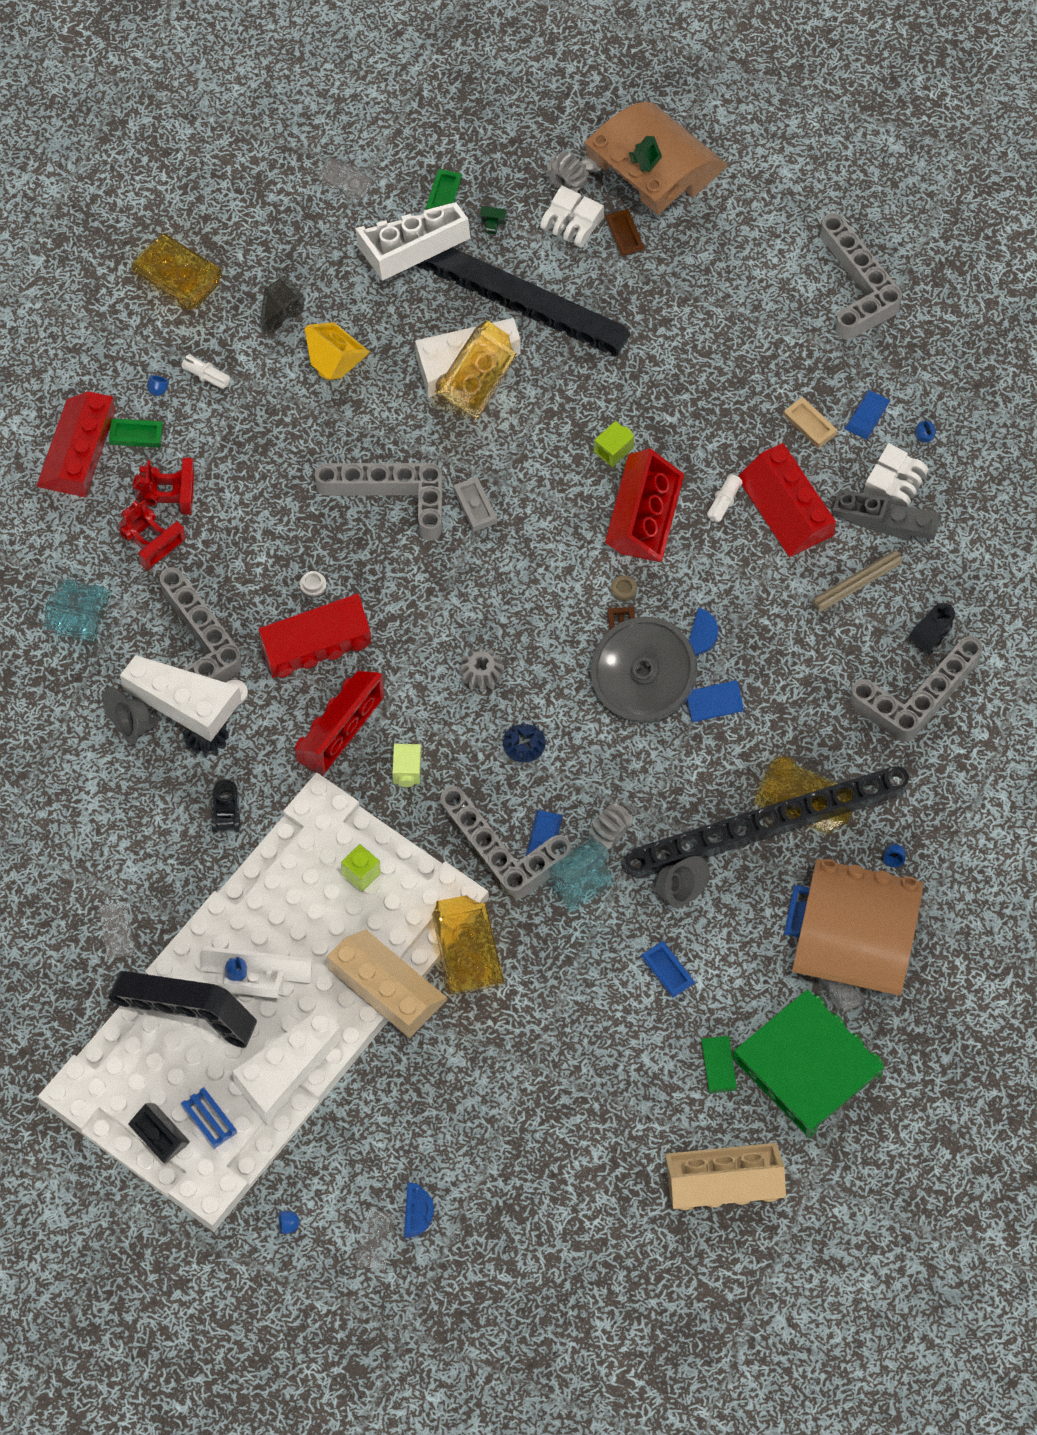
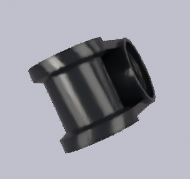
[908,603,955,655]
[212,779,240,833]

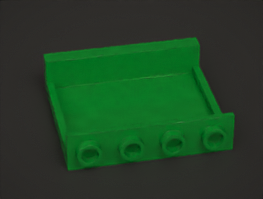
[733,989,884,1139]

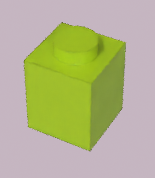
[594,421,634,468]
[341,844,381,892]

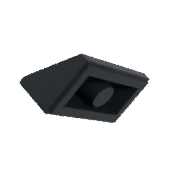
[128,1103,190,1164]

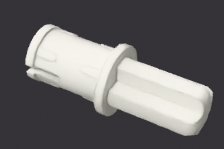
[182,354,230,389]
[707,474,743,522]

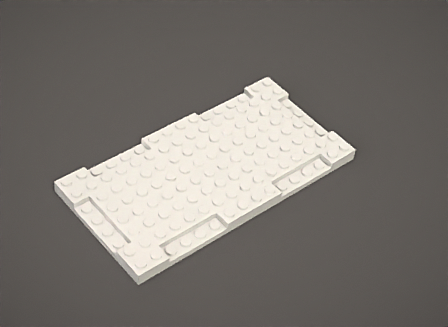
[38,772,489,1232]

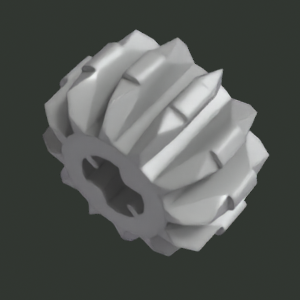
[546,151,589,192]
[459,646,504,693]
[589,803,633,850]

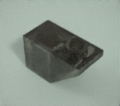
[260,275,304,334]

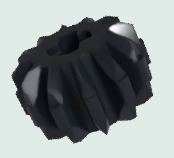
[183,722,229,758]

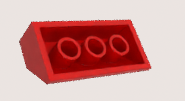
[36,391,116,498]
[738,443,836,558]
[605,448,685,562]
[258,594,371,678]
[294,671,384,776]

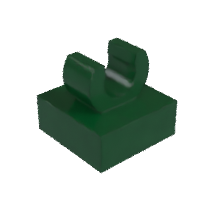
[628,136,662,172]
[480,206,508,234]

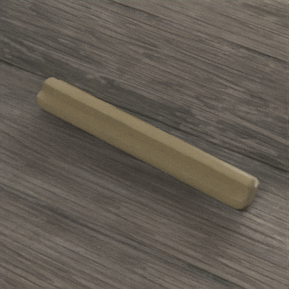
[812,551,903,612]

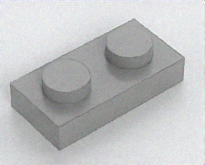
[453,477,497,532]

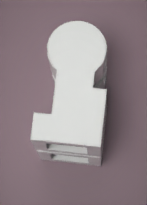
[540,185,604,248]
[863,443,929,507]

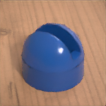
[147,375,169,396]
[915,420,936,443]
[884,843,906,867]
[225,957,247,981]
[279,1211,300,1234]

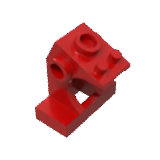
[132,458,195,515]
[118,500,186,571]

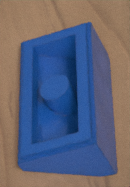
[686,680,744,723]

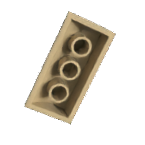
[327,929,447,1038]
[665,1143,786,1210]

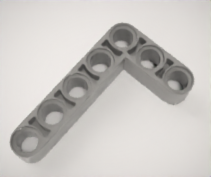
[821,213,902,339]
[315,463,442,540]
[160,567,242,682]
[850,636,982,742]
[441,786,574,898]

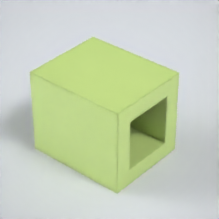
[393,744,421,787]

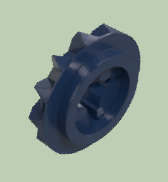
[503,721,546,763]

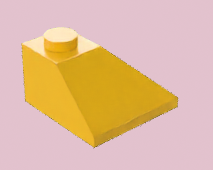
[305,322,370,380]

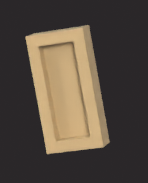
[783,397,838,449]

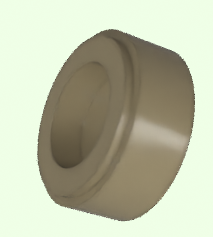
[611,575,637,602]

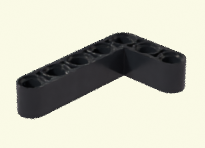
[108,971,257,1048]

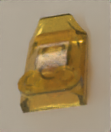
[131,233,222,310]
[435,319,517,419]
[754,756,853,835]
[432,895,505,995]

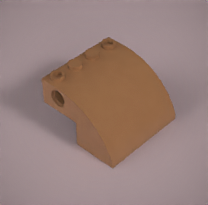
[584,102,727,215]
[792,859,924,996]

